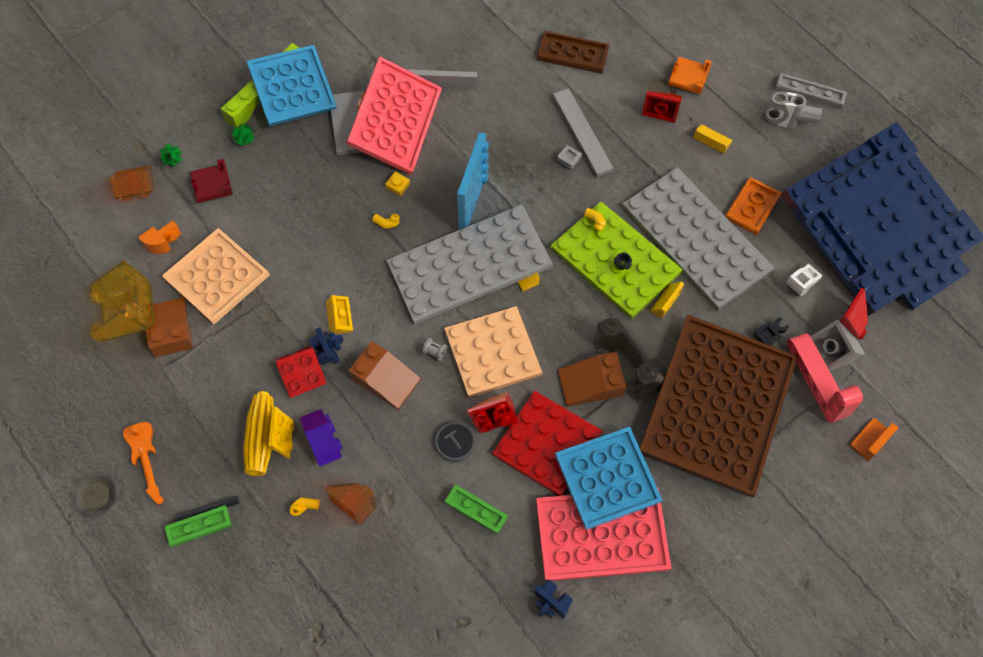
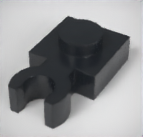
[753,317,789,345]

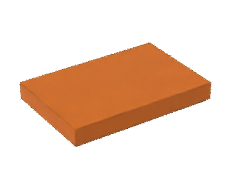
[725,177,782,236]

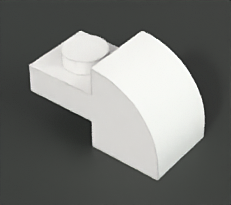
[786,264,823,296]

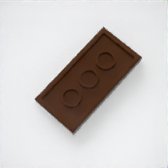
[537,31,610,74]

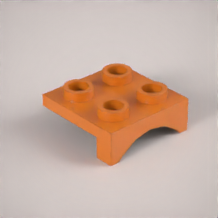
[668,57,712,95]

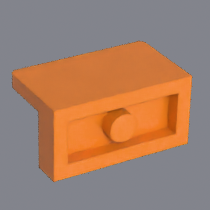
[850,418,899,461]

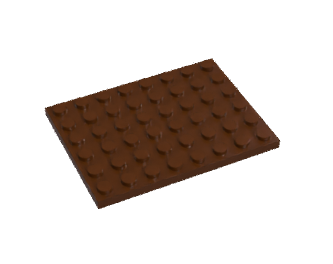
[640,315,797,498]

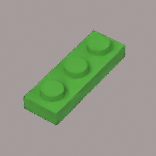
[445,484,508,535]
[165,505,232,548]

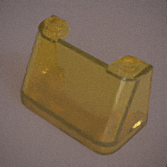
[89,260,154,342]

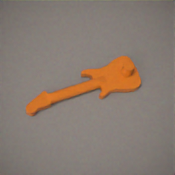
[123,422,164,505]

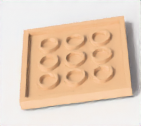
[162,228,270,325]
[444,306,542,398]

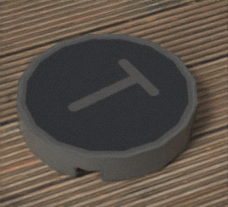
[436,422,475,462]

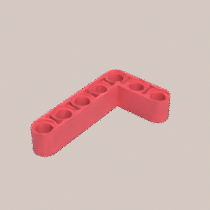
[787,333,863,423]

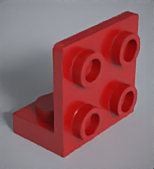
[275,346,326,398]

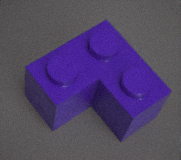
[299,409,343,467]

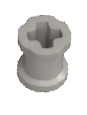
[422,338,447,361]

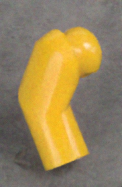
[584,208,606,231]
[372,214,400,229]
[289,497,320,516]

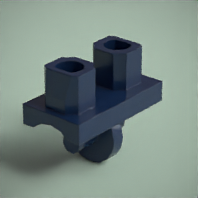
[309,327,344,365]
[534,579,573,619]

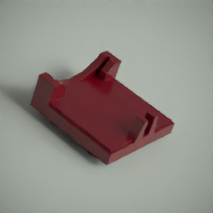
[190,159,233,203]

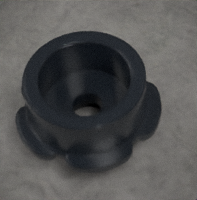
[614,252,632,270]

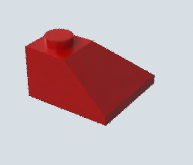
[642,91,682,123]
[840,288,868,340]

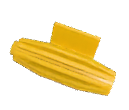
[243,391,295,476]

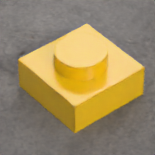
[385,171,410,196]

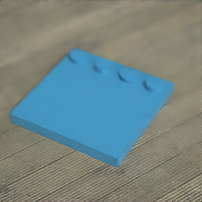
[247,45,337,126]
[457,132,489,230]
[554,427,663,531]

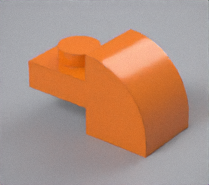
[138,220,181,254]

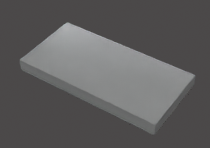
[331,91,363,156]

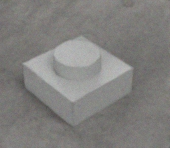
[557,145,582,169]

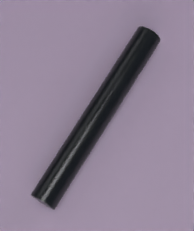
[176,496,240,521]

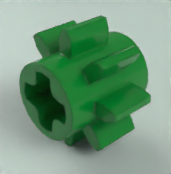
[231,124,254,146]
[159,143,183,167]

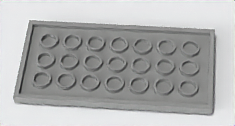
[622,167,775,311]
[387,205,553,324]

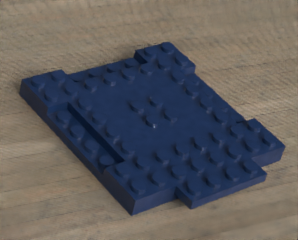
[781,122,983,316]

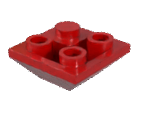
[467,392,518,433]

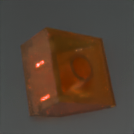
[109,165,154,201]
[325,483,377,525]

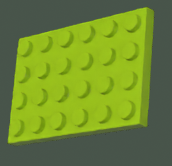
[550,202,683,319]

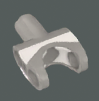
[765,92,822,128]

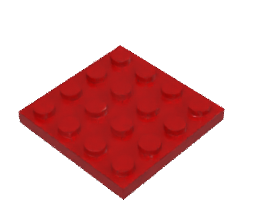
[492,391,602,496]

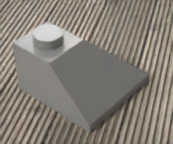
[811,320,865,371]

